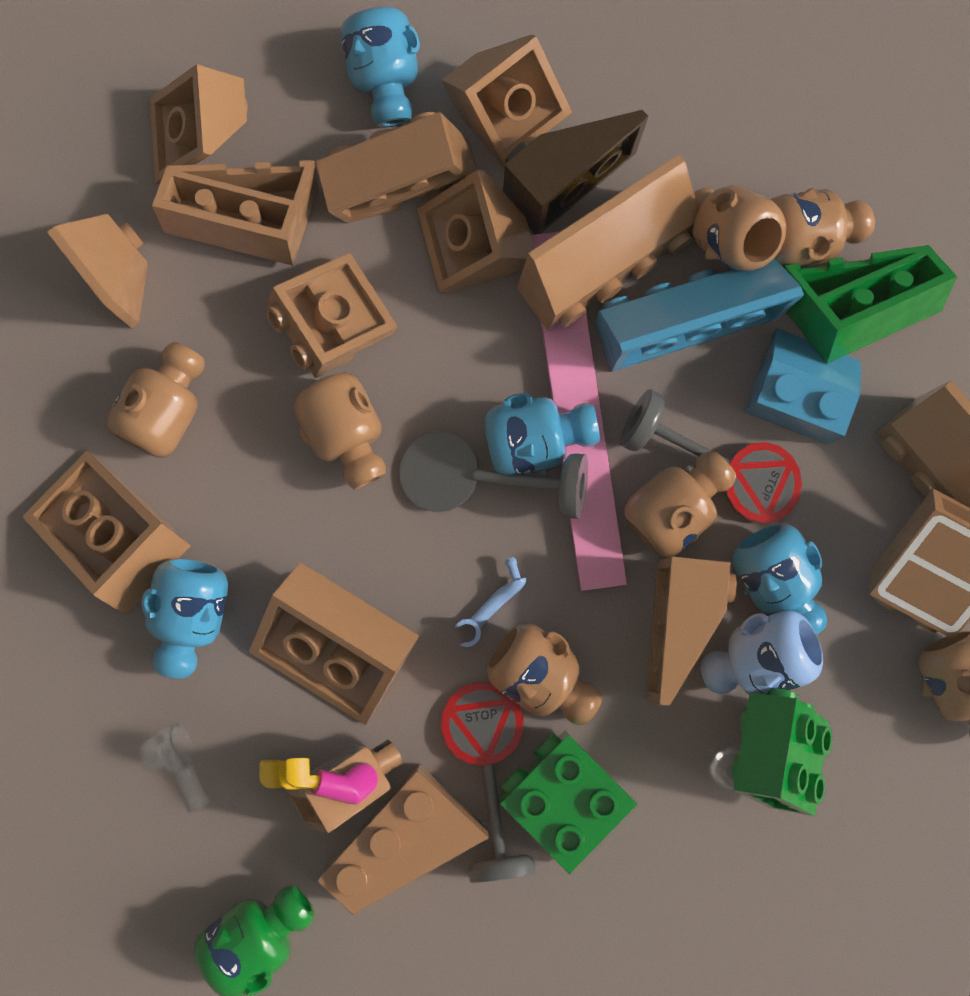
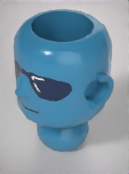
[340,6,420,127]
[485,393,600,475]
[732,523,827,635]
[141,559,228,679]

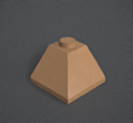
[441,34,572,166]
[149,64,248,184]
[417,170,535,292]
[47,214,148,329]

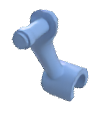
[454,557,526,647]

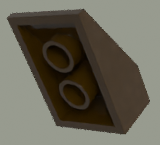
[503,110,649,235]

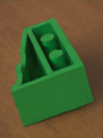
[784,245,957,364]

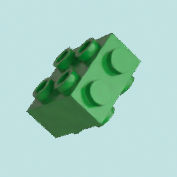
[731,688,832,816]
[499,730,637,875]

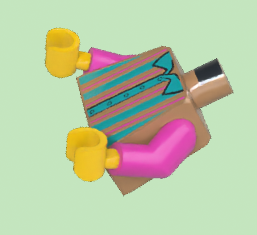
[259,739,403,833]

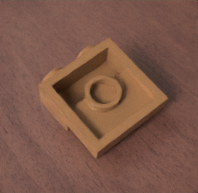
[266,253,398,378]

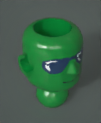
[194,885,315,996]

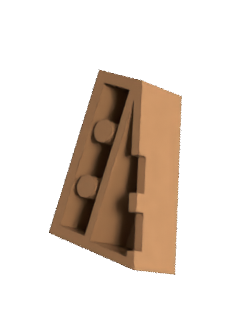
[152,160,319,266]
[318,764,489,915]

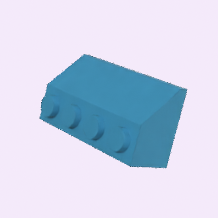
[594,258,804,372]

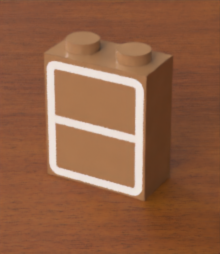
[869,489,970,640]

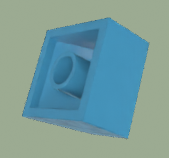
[744,329,861,444]

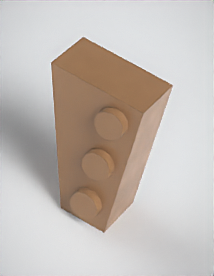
[316,111,477,223]

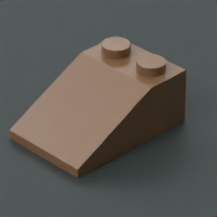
[22,450,191,615]
[645,556,737,706]

